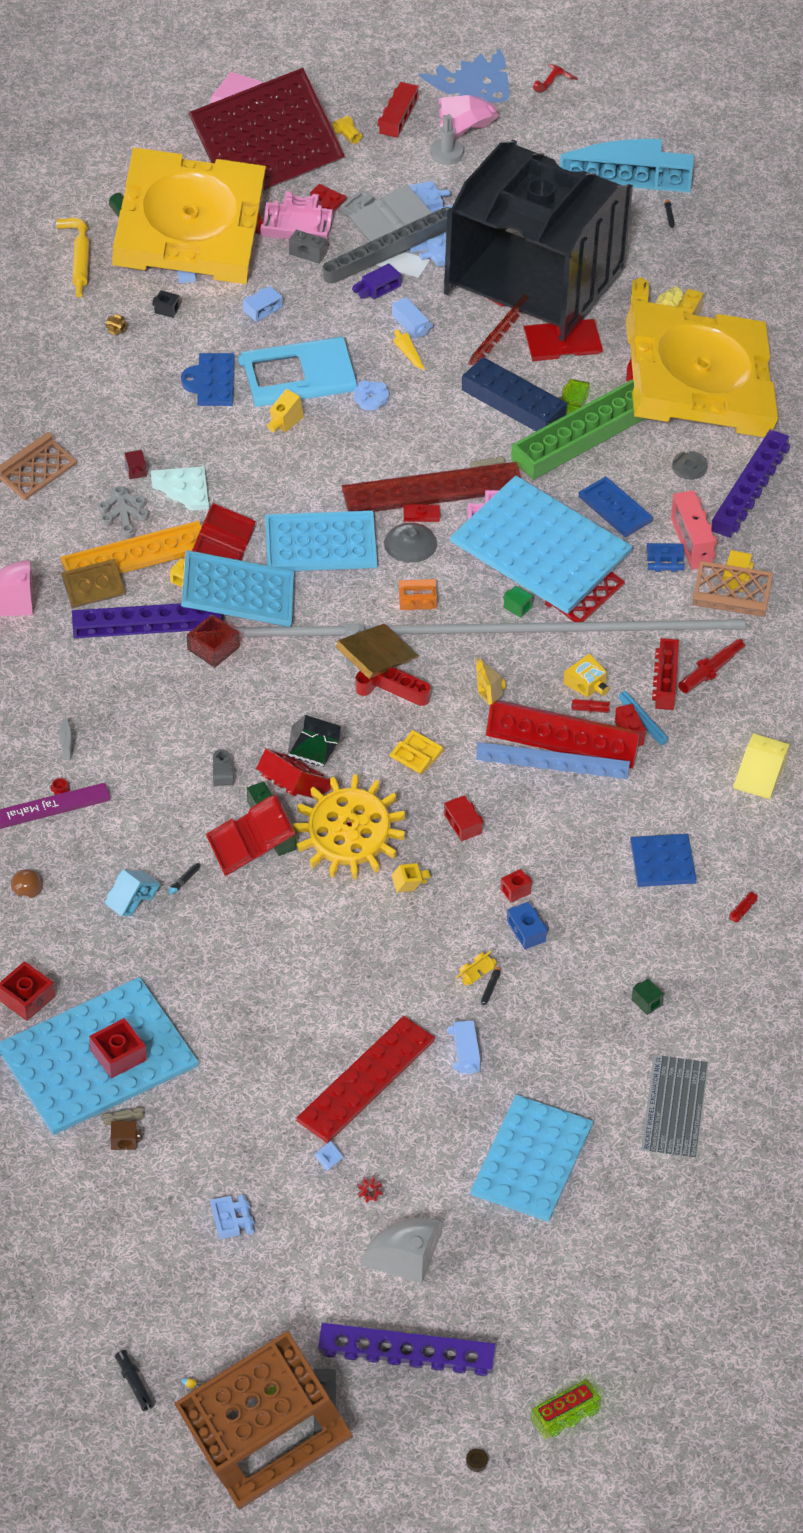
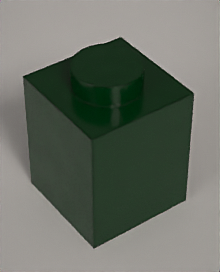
[631,979,664,1015]

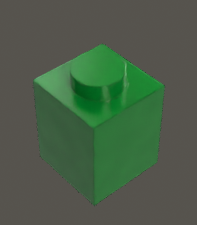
[503,585,533,618]

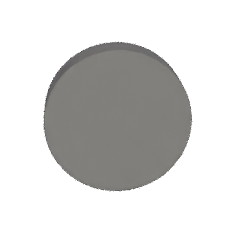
[431,113,463,165]

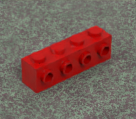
[377,81,419,138]
[652,638,679,710]

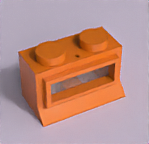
[399,579,437,610]

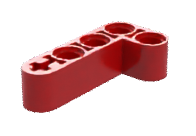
[355,666,431,706]

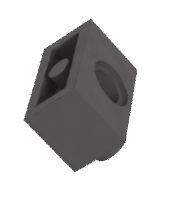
[289,229,327,264]

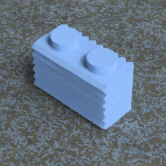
[243,286,282,322]

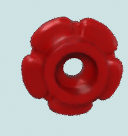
[50,778,69,795]

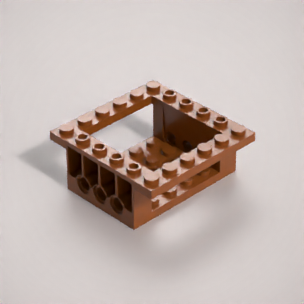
[174,1331,354,1510]

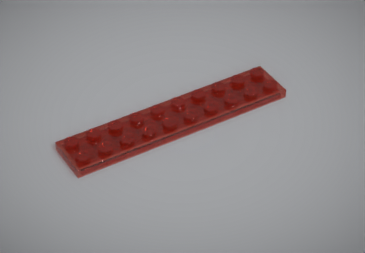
[341,462,522,512]

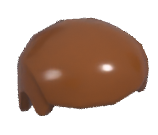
[11,869,43,899]

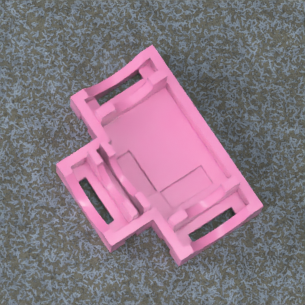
[261,191,333,243]

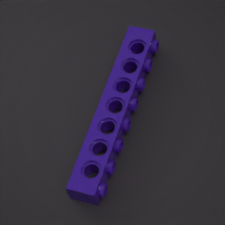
[711,429,790,538]
[72,603,222,639]
[318,1323,495,1376]

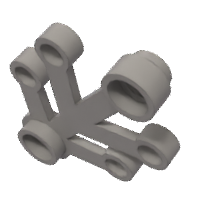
[99,486,148,540]

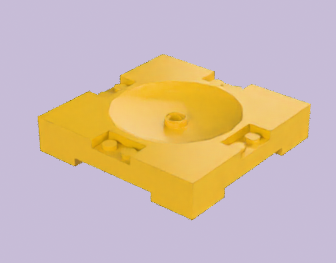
[112,147,266,284]
[626,300,778,437]

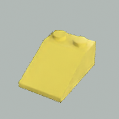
[733,733,790,799]

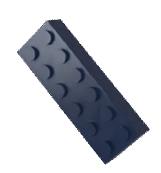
[462,357,567,431]

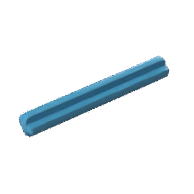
[619,691,668,745]

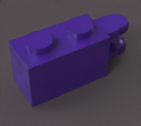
[352,263,401,300]

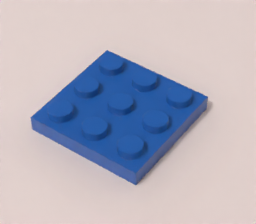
[630,834,696,887]

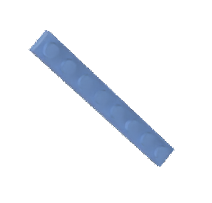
[476,742,630,779]

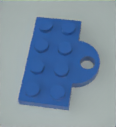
[181,353,234,406]

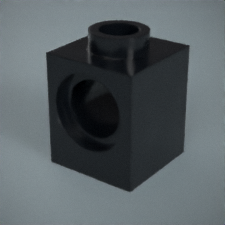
[152,290,180,318]

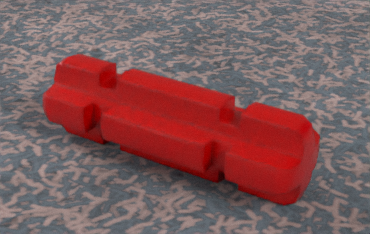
[729,891,758,923]

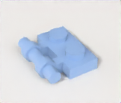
[210,1195,255,1239]

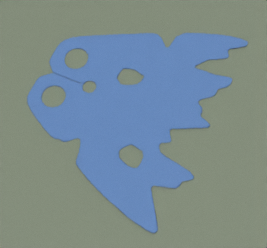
[418,49,509,103]

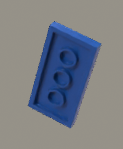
[578,476,653,537]

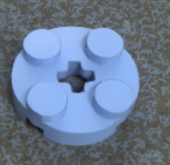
[354,380,389,410]

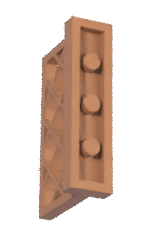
[0,432,77,500]
[693,561,773,617]

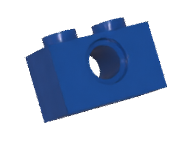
[507,902,548,950]

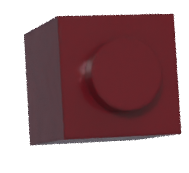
[124,450,147,479]

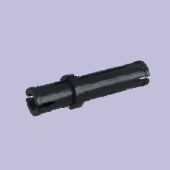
[114,1350,155,1411]

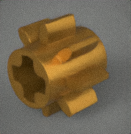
[105,314,127,336]

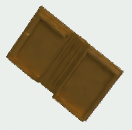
[336,623,419,679]

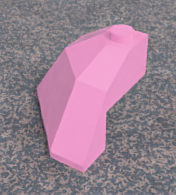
[439,95,499,139]

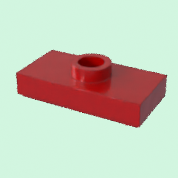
[403,505,440,522]

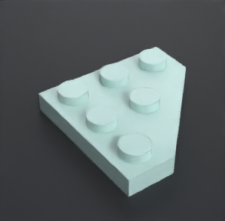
[151,467,209,510]

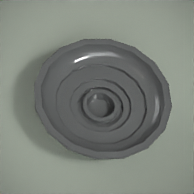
[384,522,437,563]

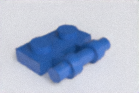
[646,543,684,572]

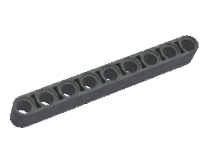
[322,207,451,284]

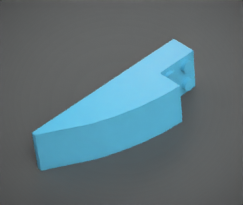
[560,139,694,192]

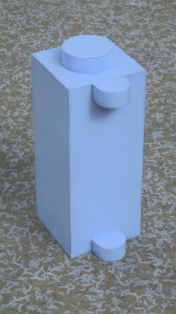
[392,297,433,339]
[447,1020,480,1074]

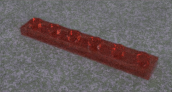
[468,294,529,366]

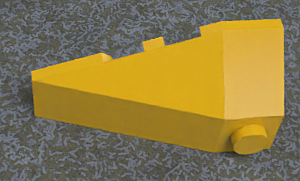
[475,657,505,705]

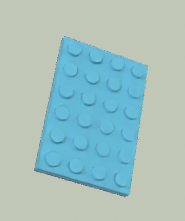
[265,511,377,571]
[181,550,294,627]
[470,1095,593,1222]

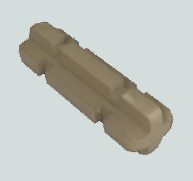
[470,456,505,472]
[103,1107,144,1126]

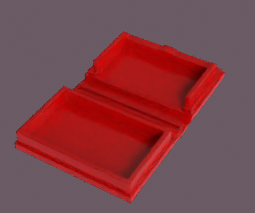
[523,319,603,362]
[192,503,256,561]
[206,795,295,876]

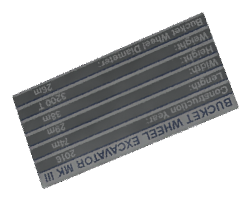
[641,1055,709,1158]

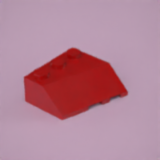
[256,748,339,798]

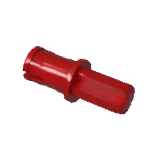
[571,699,609,714]

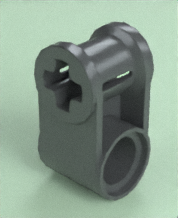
[213,749,233,786]

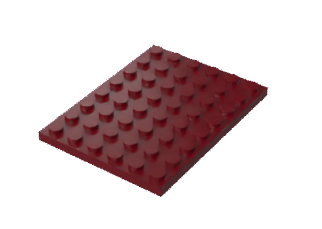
[188,67,345,191]

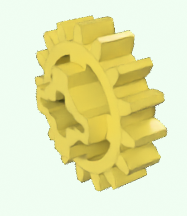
[656,286,684,307]

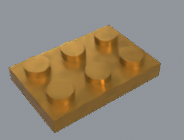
[61,559,125,608]

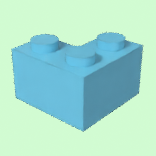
[105,870,161,916]

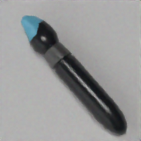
[168,863,200,895]

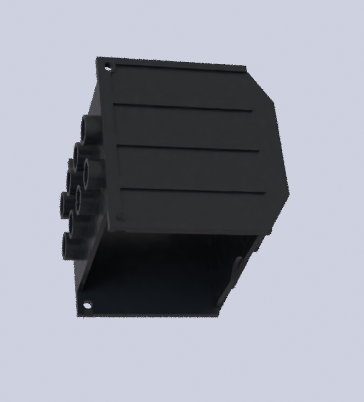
[444,139,633,342]

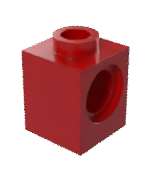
[500,869,532,903]

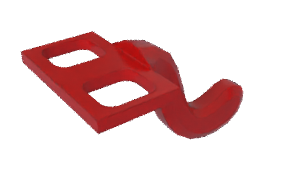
[533,64,578,93]

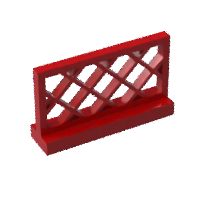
[544,572,625,622]

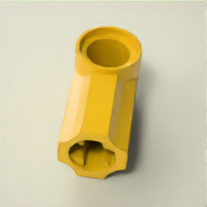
[332,115,362,145]

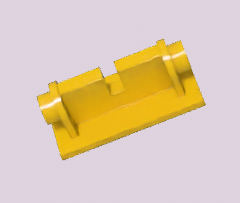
[456,951,497,986]

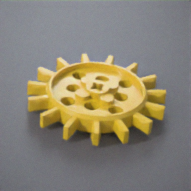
[293,774,405,879]

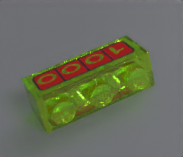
[531,1379,601,1439]

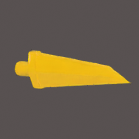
[393,329,425,370]

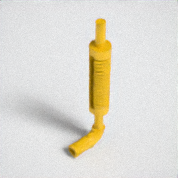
[56,217,89,298]

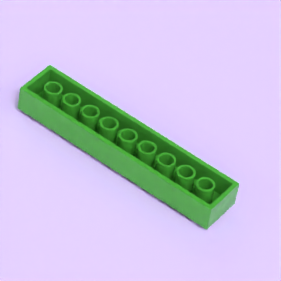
[511,379,646,480]

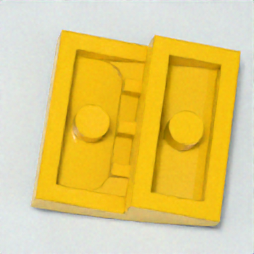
[389,730,444,775]

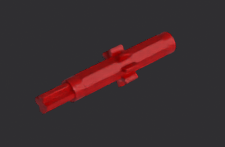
[678,638,745,693]

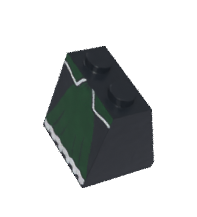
[287,715,341,767]

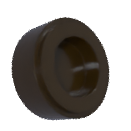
[466,1449,488,1472]

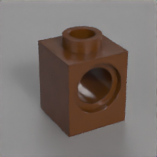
[110,1121,141,1150]

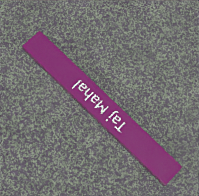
[0,782,110,829]

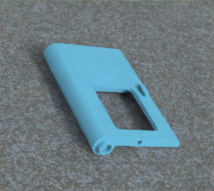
[238,336,357,407]

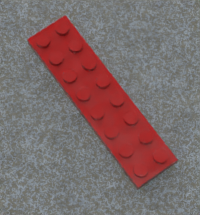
[485,700,640,769]
[297,1016,435,1144]

